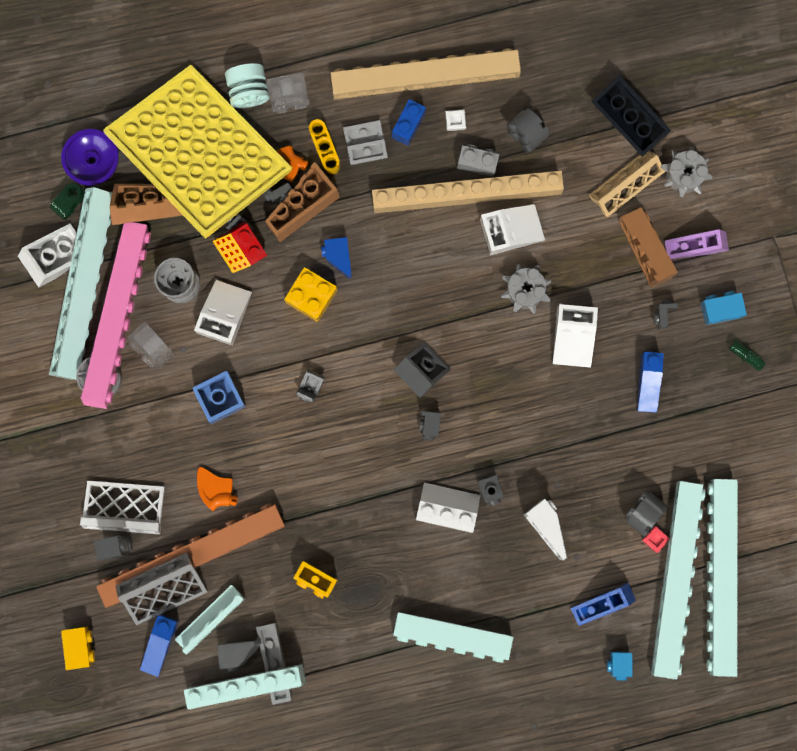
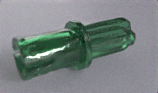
[729,340,766,371]

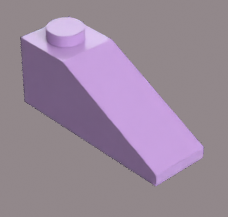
[665,229,729,259]

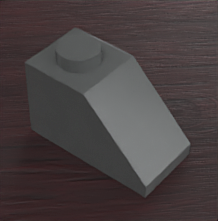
[217,639,261,672]

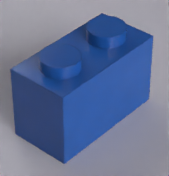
[392,99,426,146]

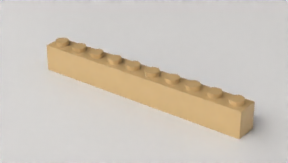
[331,48,521,99]
[372,171,564,213]

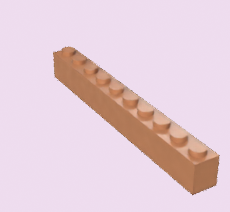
[96,503,286,608]

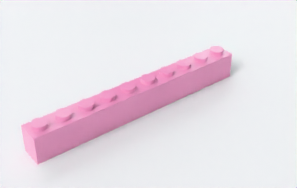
[81,222,151,409]

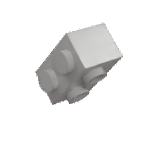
[457,144,499,178]

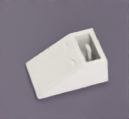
[480,204,545,256]
[194,280,252,346]
[553,304,598,368]

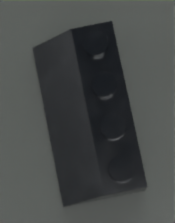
[591,75,671,157]

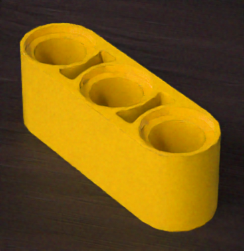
[309,119,340,175]

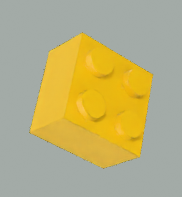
[284,267,338,322]

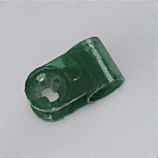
[49,183,85,220]

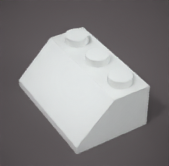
[416,483,480,533]

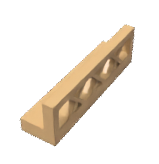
[589,151,665,217]

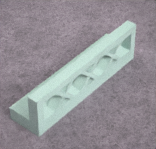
[175,585,245,654]

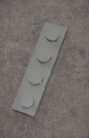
[256,623,293,705]

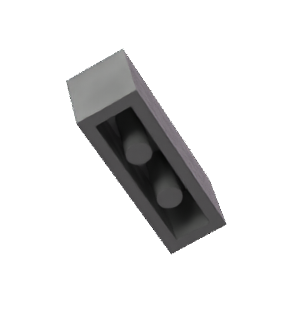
[94,536,133,561]

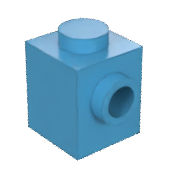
[607,652,632,681]

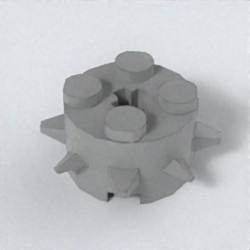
[661,147,712,197]
[501,264,551,314]

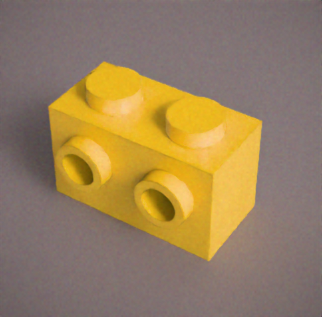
[293,561,338,599]
[61,627,95,670]

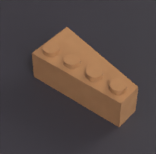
[265,162,340,242]
[109,184,183,225]
[618,207,678,288]

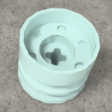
[225,63,270,108]

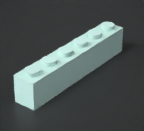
[393,612,513,663]
[184,664,306,709]

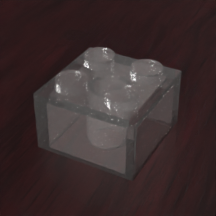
[266,72,310,113]
[128,321,176,370]

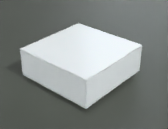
[446,110,466,131]

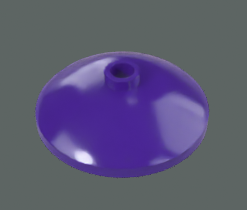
[61,129,119,186]

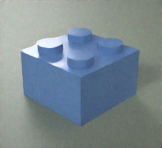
[192,371,246,424]

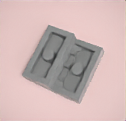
[343,120,388,165]

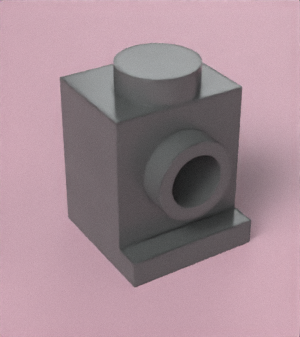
[419,411,441,441]
[477,475,503,506]

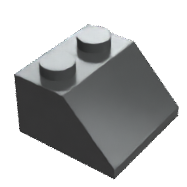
[394,342,451,398]

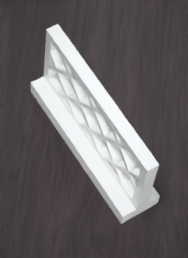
[80,481,165,534]

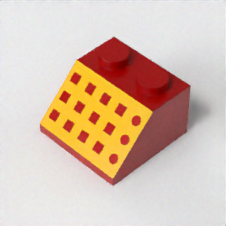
[212,221,267,273]

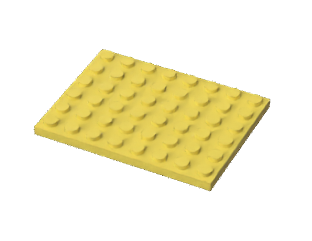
[104,65,292,239]

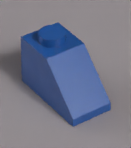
[321,237,352,278]

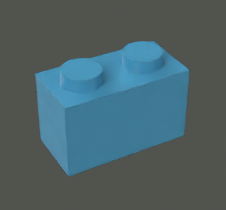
[701,291,747,325]

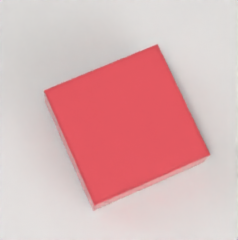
[642,526,670,553]

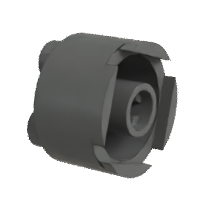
[506,107,550,153]
[625,492,669,537]

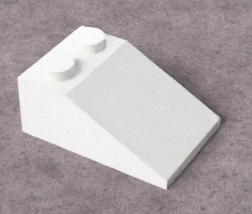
[18,224,77,287]
[523,499,567,560]

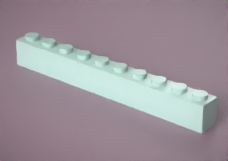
[49,187,112,380]
[707,479,737,677]
[651,481,705,679]

